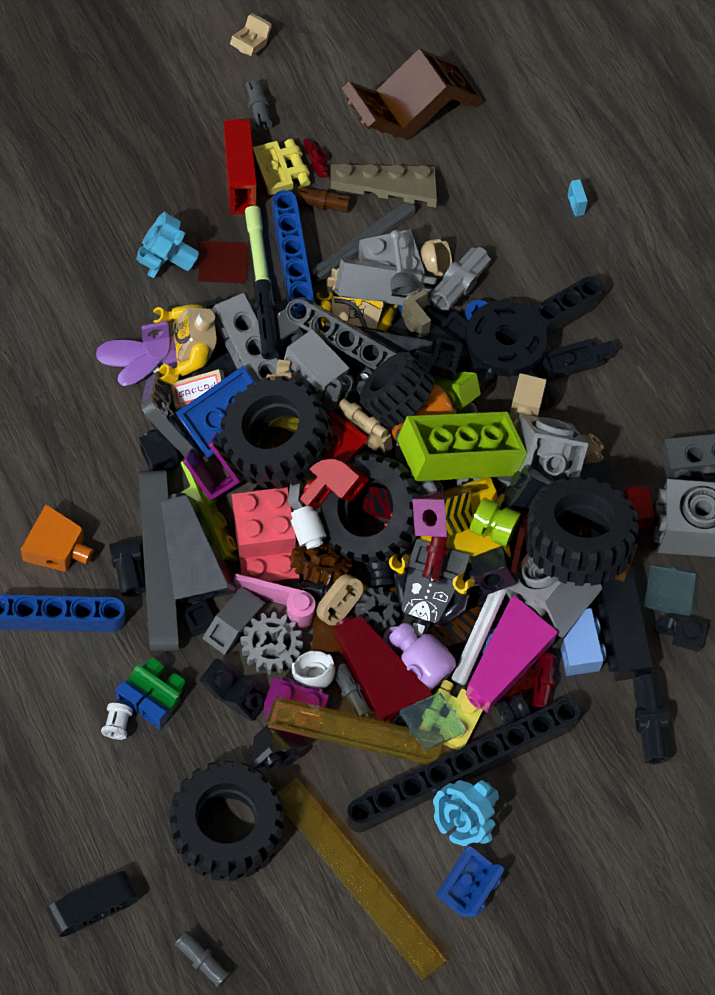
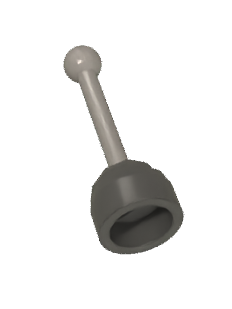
[390,230,413,295]

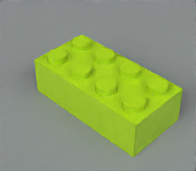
[397,412,527,482]

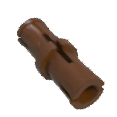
[296,187,350,213]

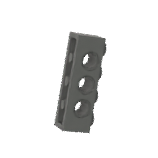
[661,434,715,480]

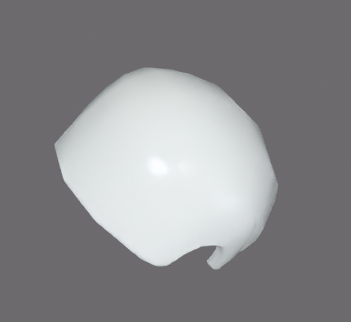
[292,651,336,689]

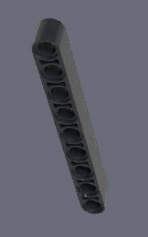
[346,699,580,833]

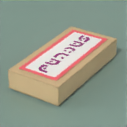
[171,369,225,410]

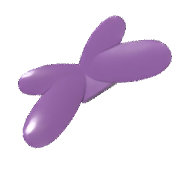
[96,321,207,386]

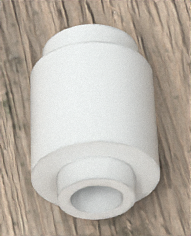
[291,506,327,550]

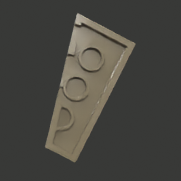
[330,164,437,208]

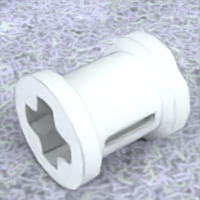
[101,703,133,740]

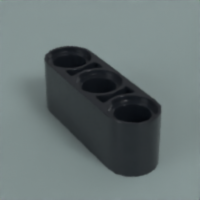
[47,871,139,937]

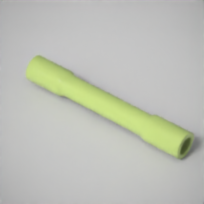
[245,206,274,301]

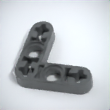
[141,371,203,457]

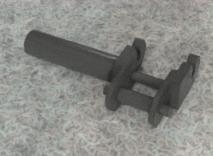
[323,374,358,412]

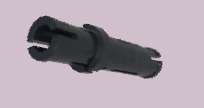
[253,279,279,360]

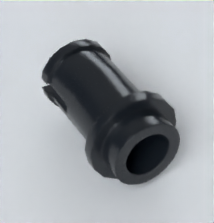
[300,579,333,600]

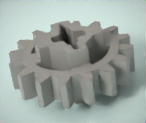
[241,612,303,675]

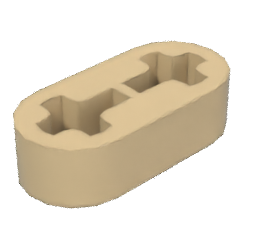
[316,574,363,625]

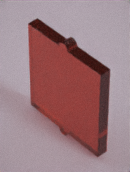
[197,241,249,284]
[510,514,528,573]

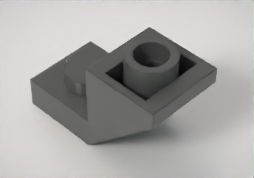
[202,587,265,655]

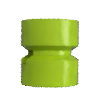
[469,497,521,547]

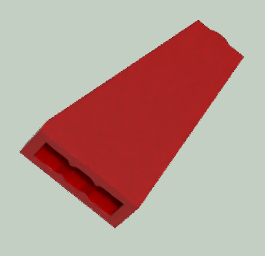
[223,119,256,215]

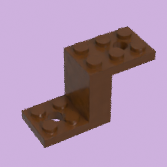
[342,49,484,140]

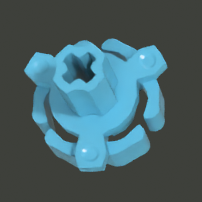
[136,211,199,278]
[433,780,499,846]

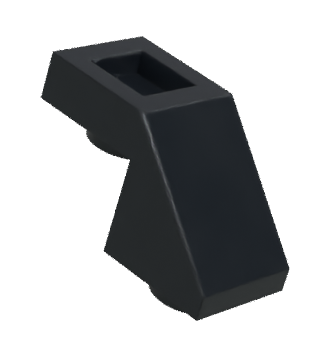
[199,658,267,721]

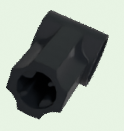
[109,538,146,597]

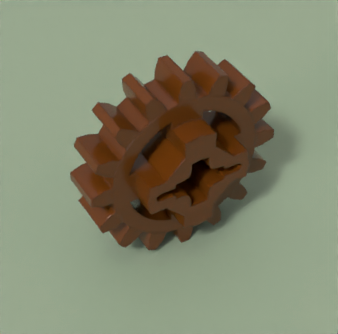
[290,542,352,585]

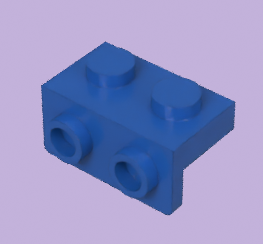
[435,847,505,917]

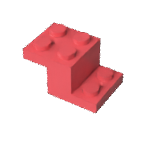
[231,487,299,584]

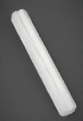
[452,589,506,685]

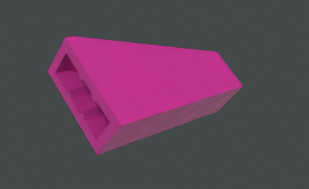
[466,595,558,713]

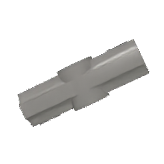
[429,247,491,311]

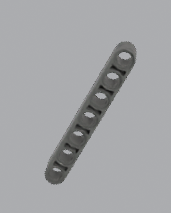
[138,470,179,653]

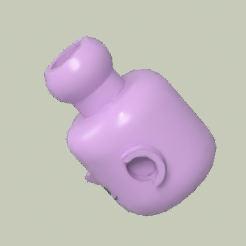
[389,622,456,691]

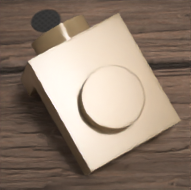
[230,13,272,56]

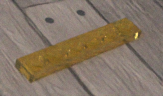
[267,696,444,765]

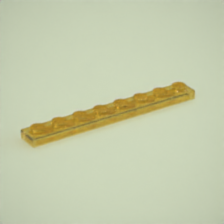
[276,778,447,982]

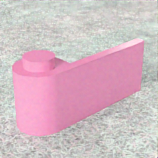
[234,574,315,630]

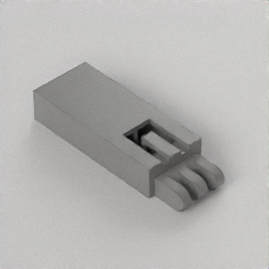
[334,258,437,306]

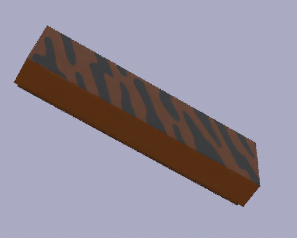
[427,599,507,650]

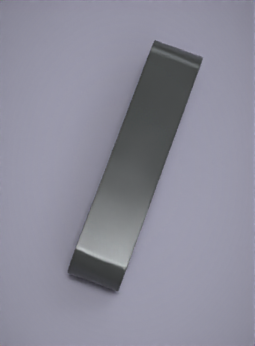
[286,297,400,370]

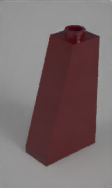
[333,616,432,726]

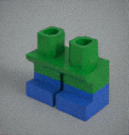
[115,658,186,730]

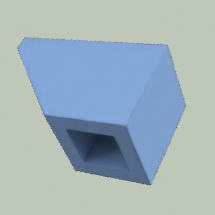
[561,608,606,676]

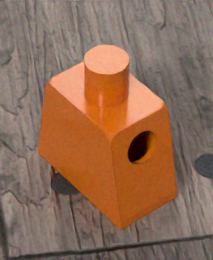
[21,505,94,572]

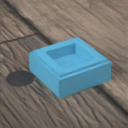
[567,179,588,217]

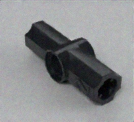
[633,674,671,765]

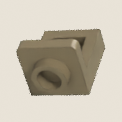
[401,289,431,337]

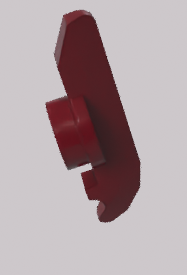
[303,138,329,178]

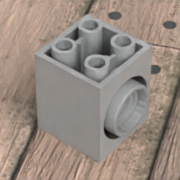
[516,413,589,483]
[653,479,715,557]
[505,553,603,638]

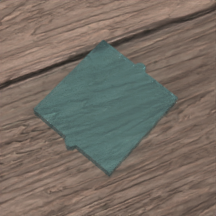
[644,565,696,616]
[399,692,466,751]

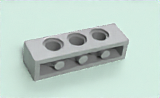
[211,293,280,384]

